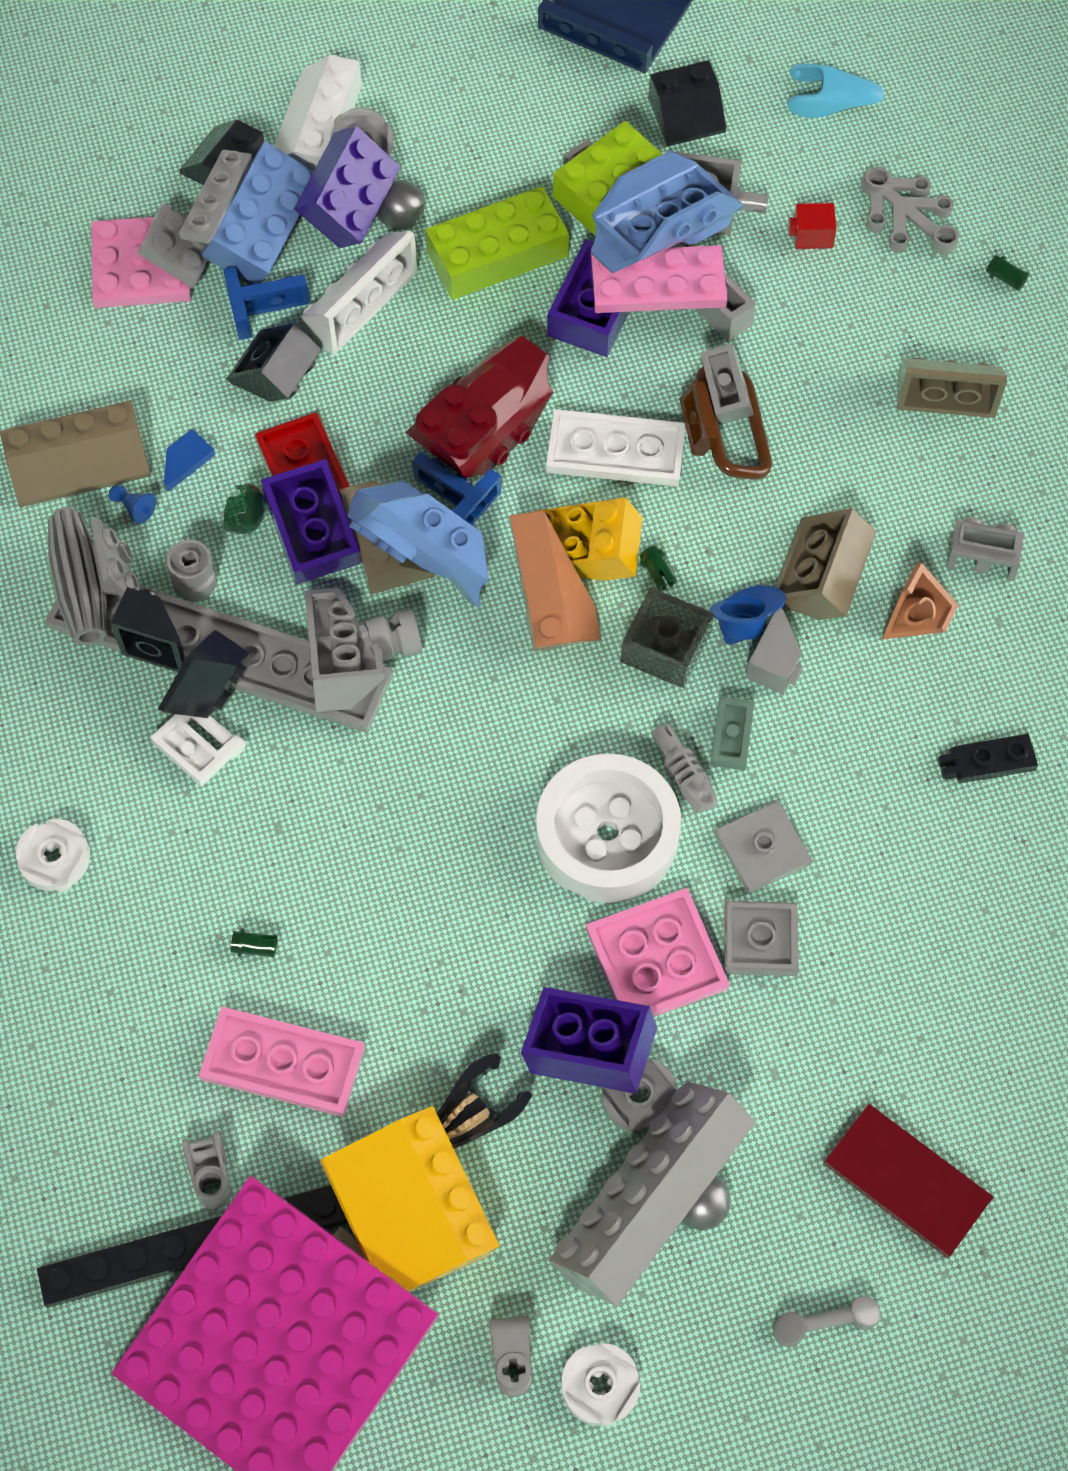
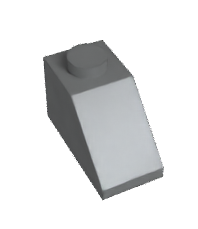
[700,343,754,424]
[746,609,803,695]

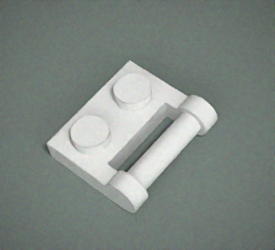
[150,714,246,787]

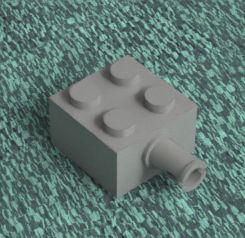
[678,152,769,235]

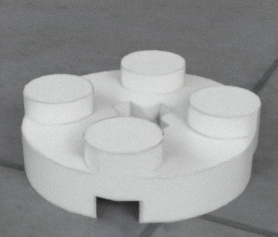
[15,819,90,892]
[562,1343,640,1427]

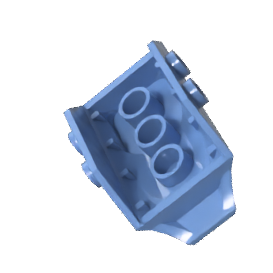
[591,150,744,274]
[347,481,489,608]

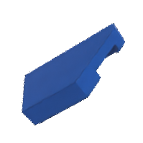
[164,429,215,492]

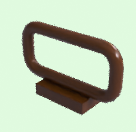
[679,366,772,480]

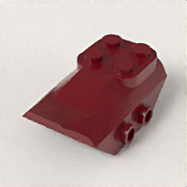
[405,335,553,478]

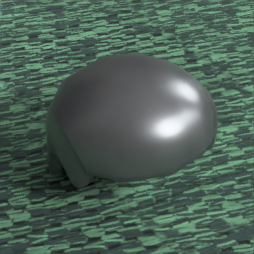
[377,180,425,230]
[682,1175,731,1231]

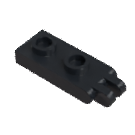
[937,734,1038,783]

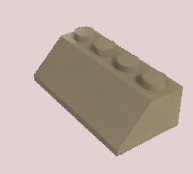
[0,400,151,508]

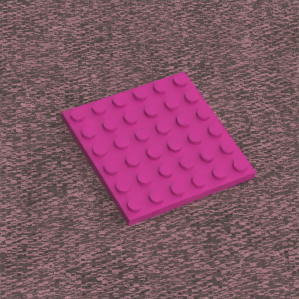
[111,1176,440,1471]

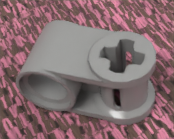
[182,1131,231,1210]
[489,1316,532,1397]

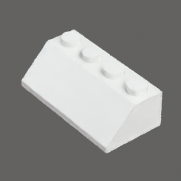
[274,55,362,171]
[302,231,417,356]

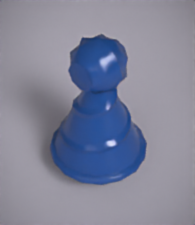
[108,485,156,524]

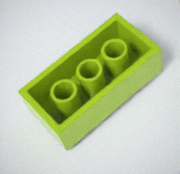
[425,186,569,300]

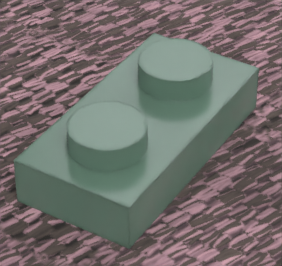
[710,697,754,771]

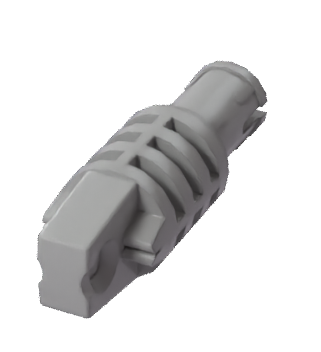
[651,723,718,814]

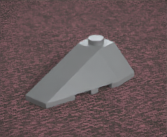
[304,587,385,712]

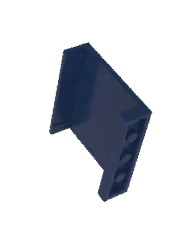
[538,0,694,74]

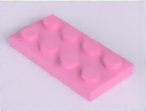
[591,245,727,313]
[199,1006,365,1117]

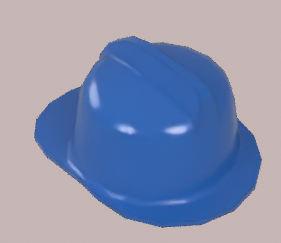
[710,585,786,645]

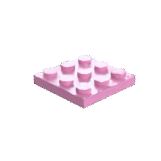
[91,215,191,308]
[585,888,730,1017]

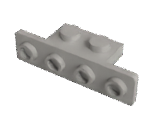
[179,150,253,244]

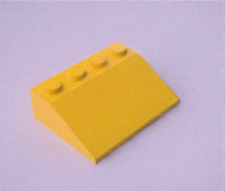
[320,1106,500,1292]

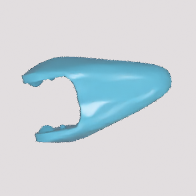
[787,64,884,118]

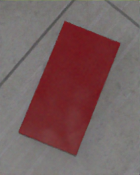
[823,1104,994,1259]

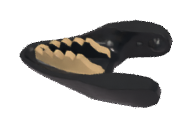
[437,1053,533,1149]

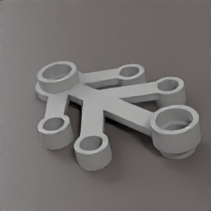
[861,167,959,255]

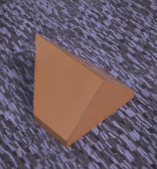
[882,562,959,640]

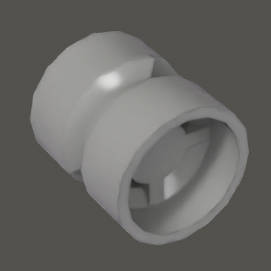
[166,540,217,602]
[364,609,422,662]

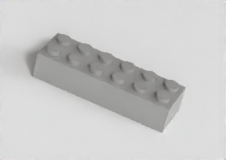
[548,1081,756,1306]

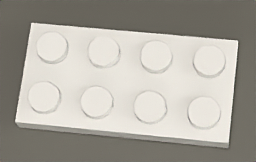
[546,409,685,487]

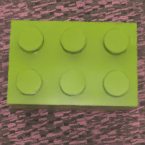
[553,121,663,235]

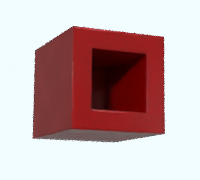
[788,203,837,249]

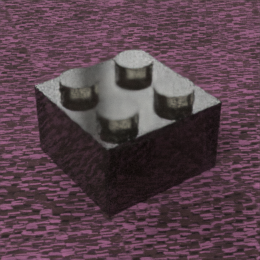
[620,587,714,689]

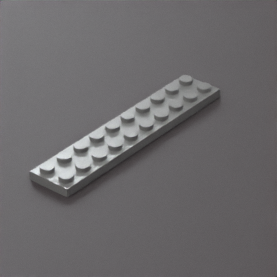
[45,586,393,734]

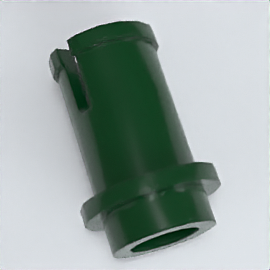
[986,255,1030,292]
[639,546,677,592]
[231,928,278,958]

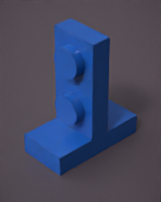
[223,266,310,340]
[412,452,501,525]

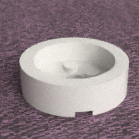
[536,754,681,903]

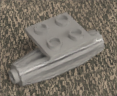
[48,507,140,646]

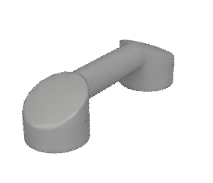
[773,1296,881,1347]

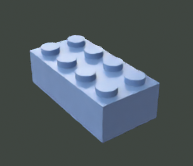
[201,141,313,285]

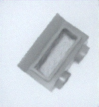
[946,518,1025,581]

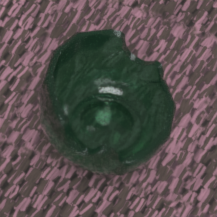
[223,483,266,535]

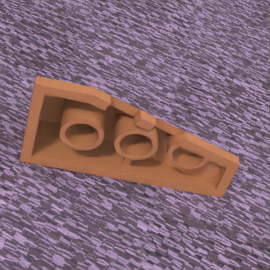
[509,510,601,652]

